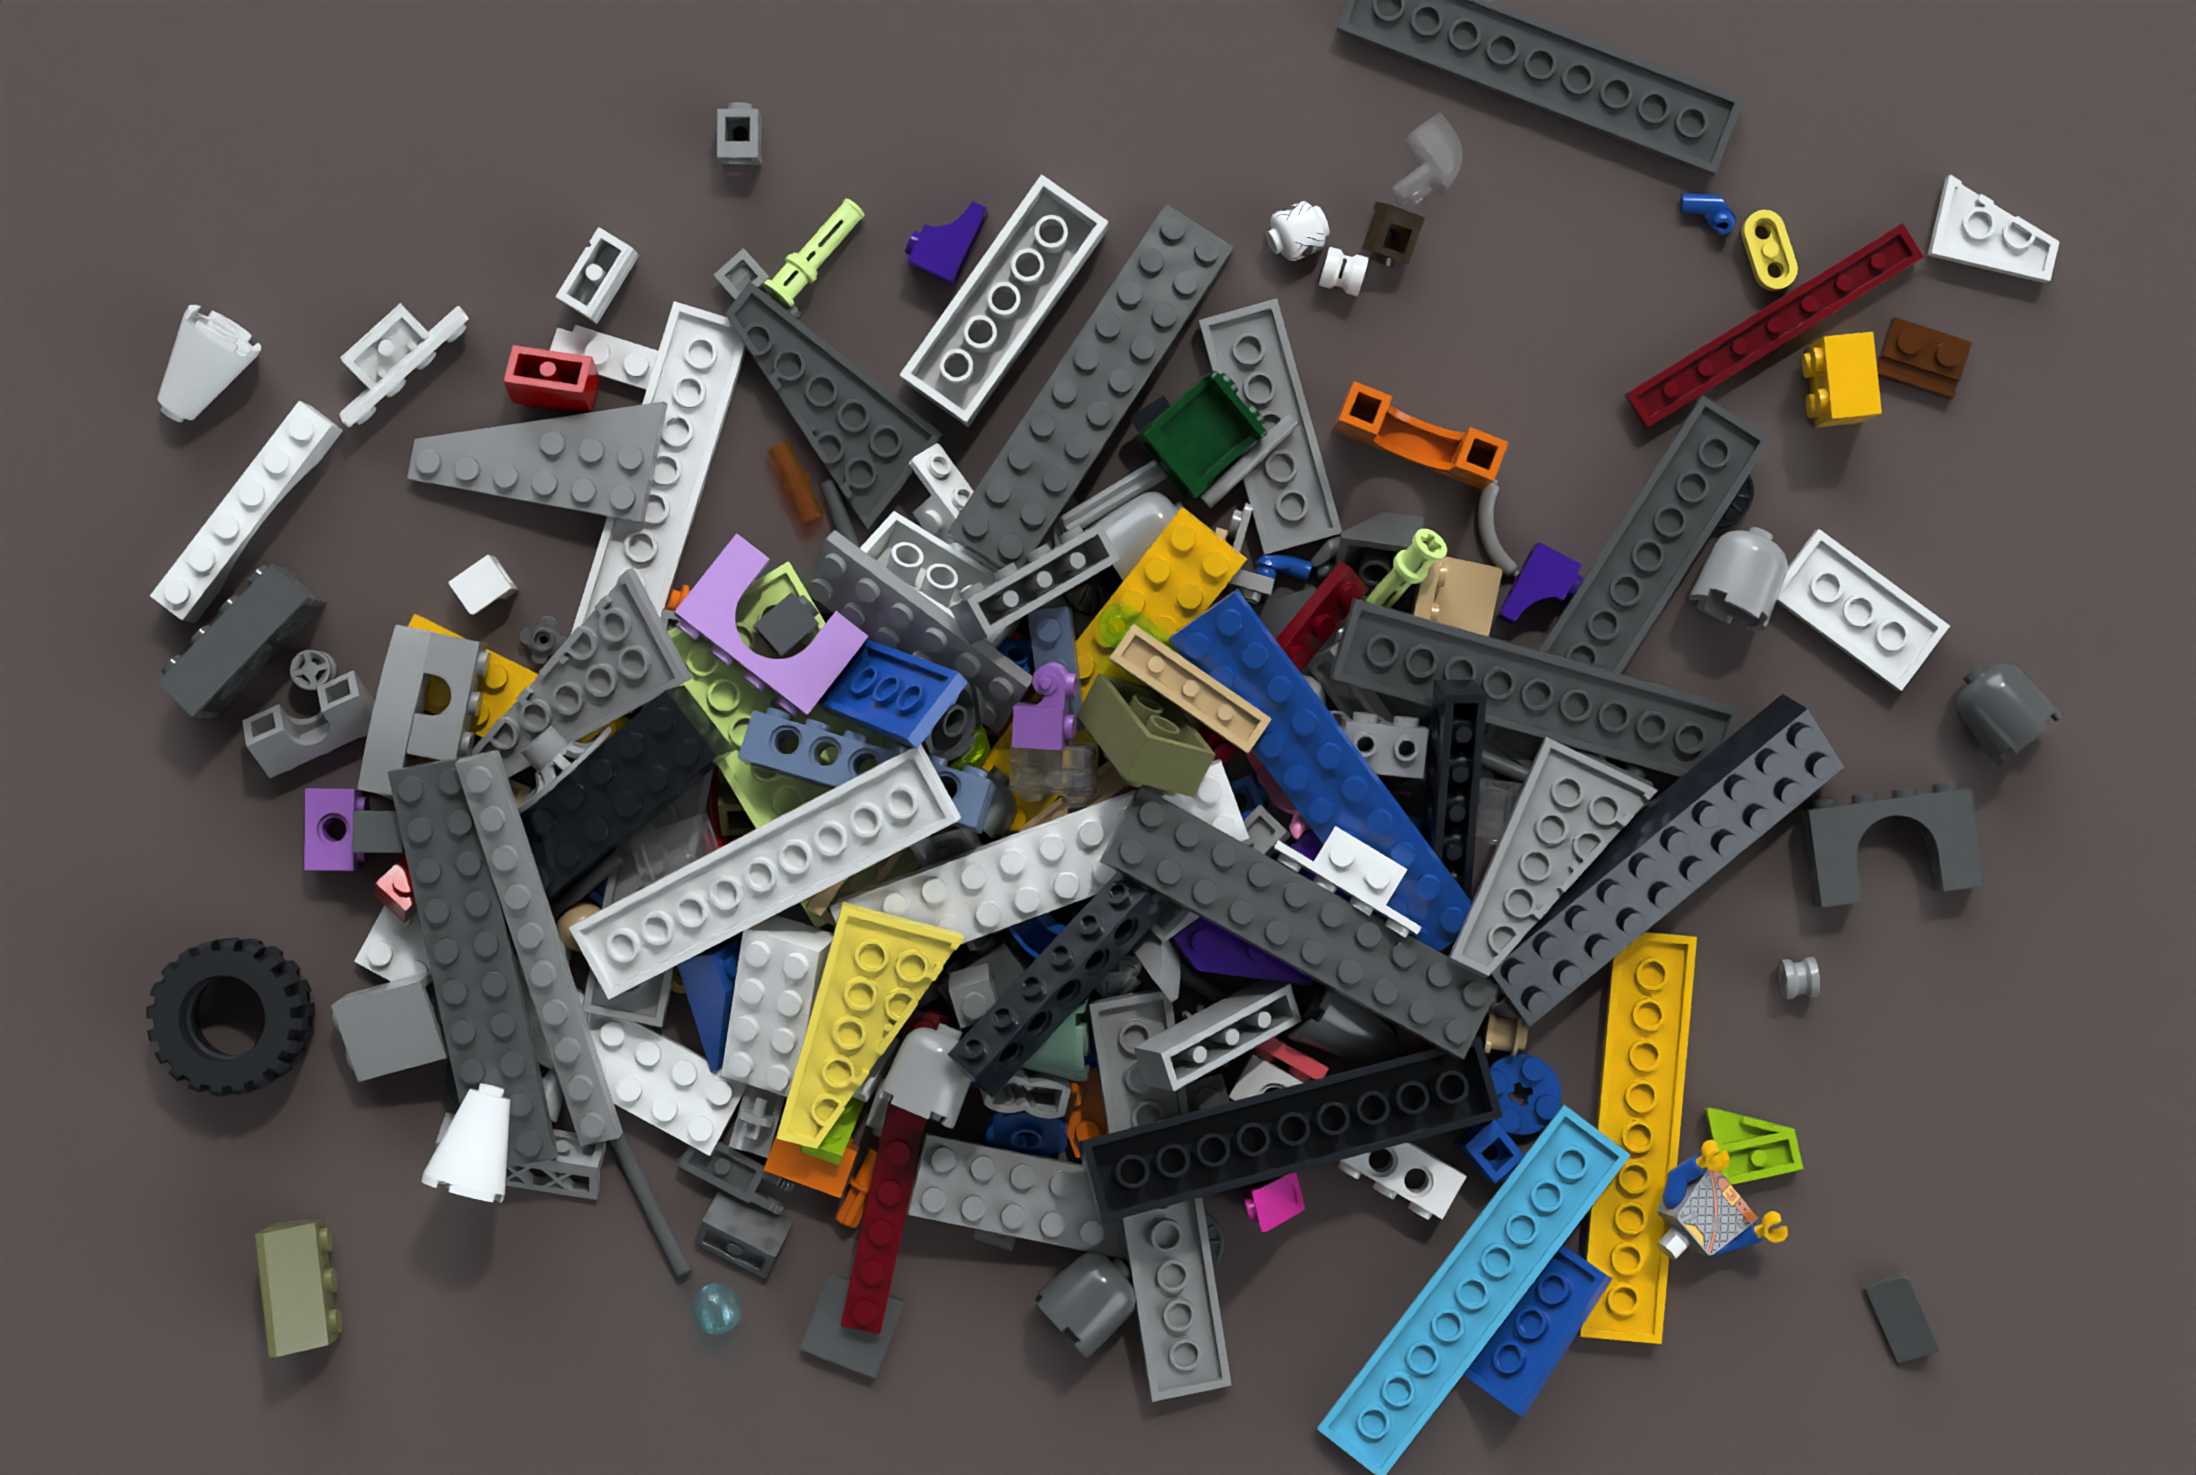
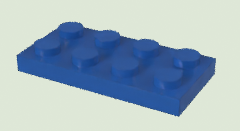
[817,639,968,749]
[1463,1244,1613,1417]

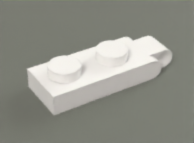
[550,325,658,390]

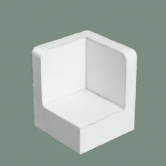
[448,554,518,615]

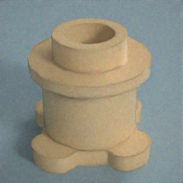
[1482,1011,1528,1057]

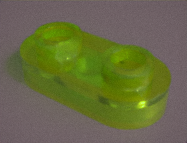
[1098,603,1176,652]

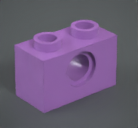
[304,788,370,871]

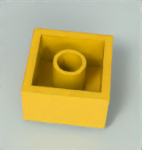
[1801,332,1882,428]

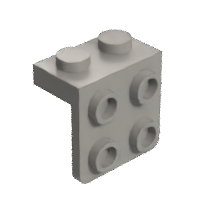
[1224,503,1275,605]

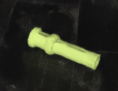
[762,198,865,309]
[1364,529,1447,608]

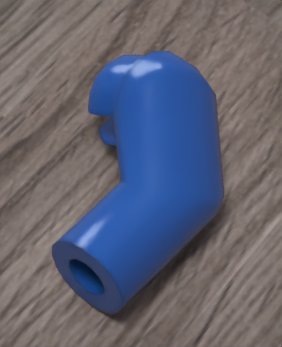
[1680,193,1736,235]
[1255,554,1312,582]

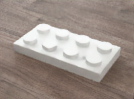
[1776,529,1950,692]

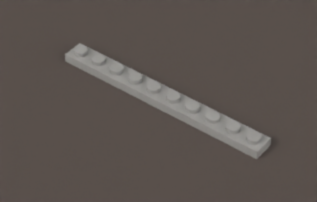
[455,750,623,1146]

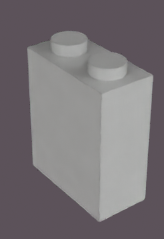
[331,971,449,1082]

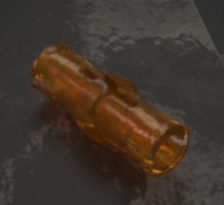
[767,440,825,525]

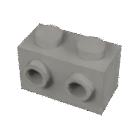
[1341,712,1429,779]

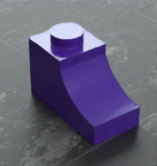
[905,201,988,287]
[1496,542,1583,624]

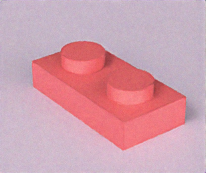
[1252,1036,1329,1082]

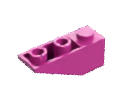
[1241,1172,1305,1232]

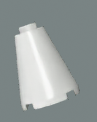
[157,305,261,422]
[421,1083,510,1203]

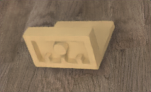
[1410,556,1502,636]

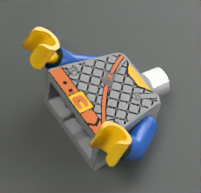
[1657,1140,1788,1260]

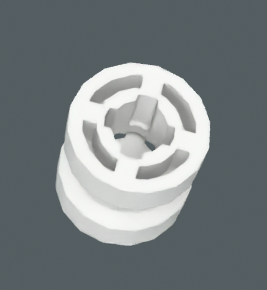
[1319,247,1369,296]

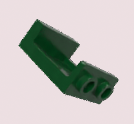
[1134,370,1268,499]

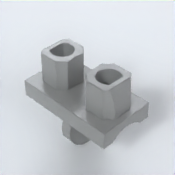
[729,1084,786,1158]

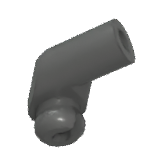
[1311,535,1341,580]

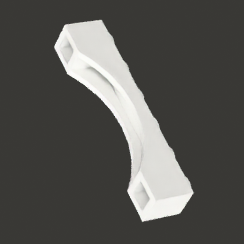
[150,401,343,623]

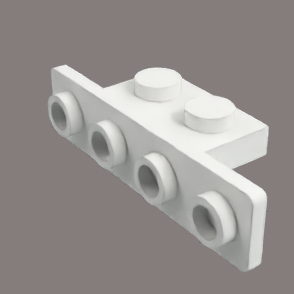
[339,303,469,428]
[909,444,999,573]
[1274,826,1422,938]

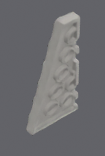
[471,568,692,778]

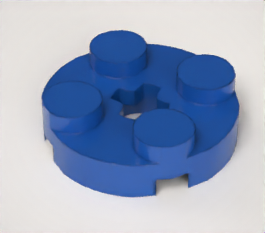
[1489,1052,1561,1135]
[985,1110,1068,1158]

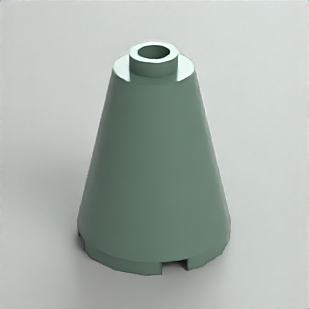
[1021,998,1091,1081]

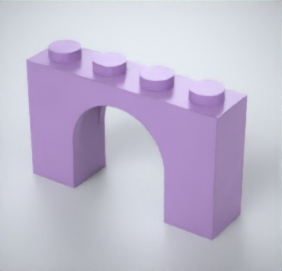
[674,533,869,717]

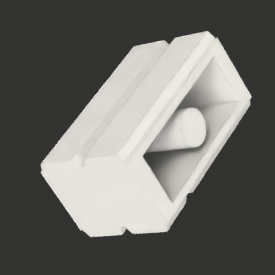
[555,227,640,324]

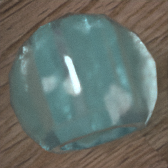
[691,1283,743,1334]

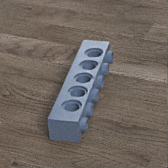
[738,707,996,834]

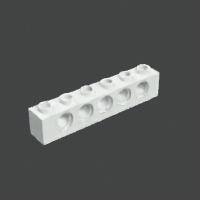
[1227,1051,1467,1220]

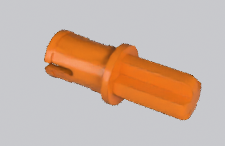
[836,1147,878,1228]

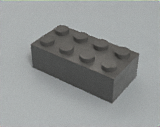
[157,563,327,719]

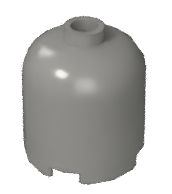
[1089,492,1184,581]
[1689,527,1788,631]
[877,1023,972,1129]

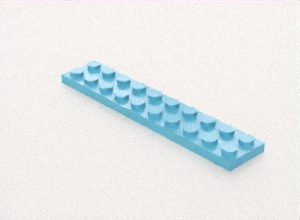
[1317,1104,1631,1475]

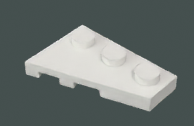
[1927,175,2059,284]

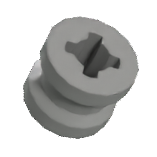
[290,650,338,691]
[1778,957,1820,1000]

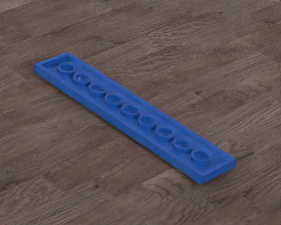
[1169,589,1472,951]

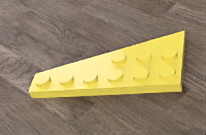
[776,902,964,1149]

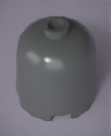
[1956,662,2064,766]
[1032,1252,1136,1358]

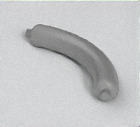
[1477,479,1519,577]

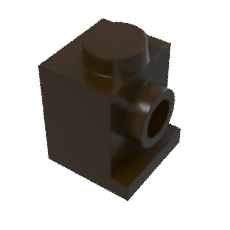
[1362,201,1425,268]

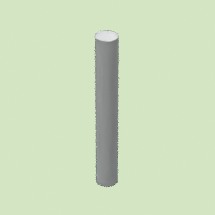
[1200,413,1299,509]

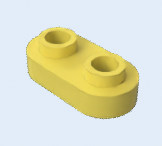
[1741,210,1798,291]

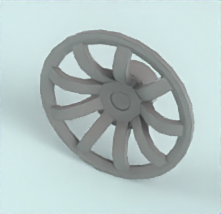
[517,725,612,813]

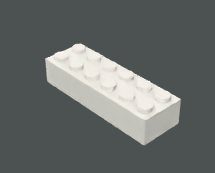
[900,174,1108,428]

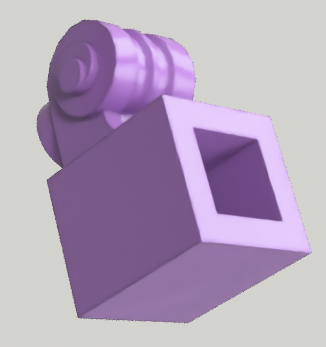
[1012,662,1078,750]

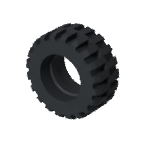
[146,937,315,1097]

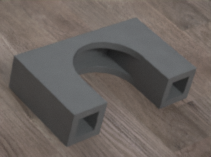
[1800,782,1984,908]

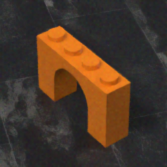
[1331,381,1509,490]

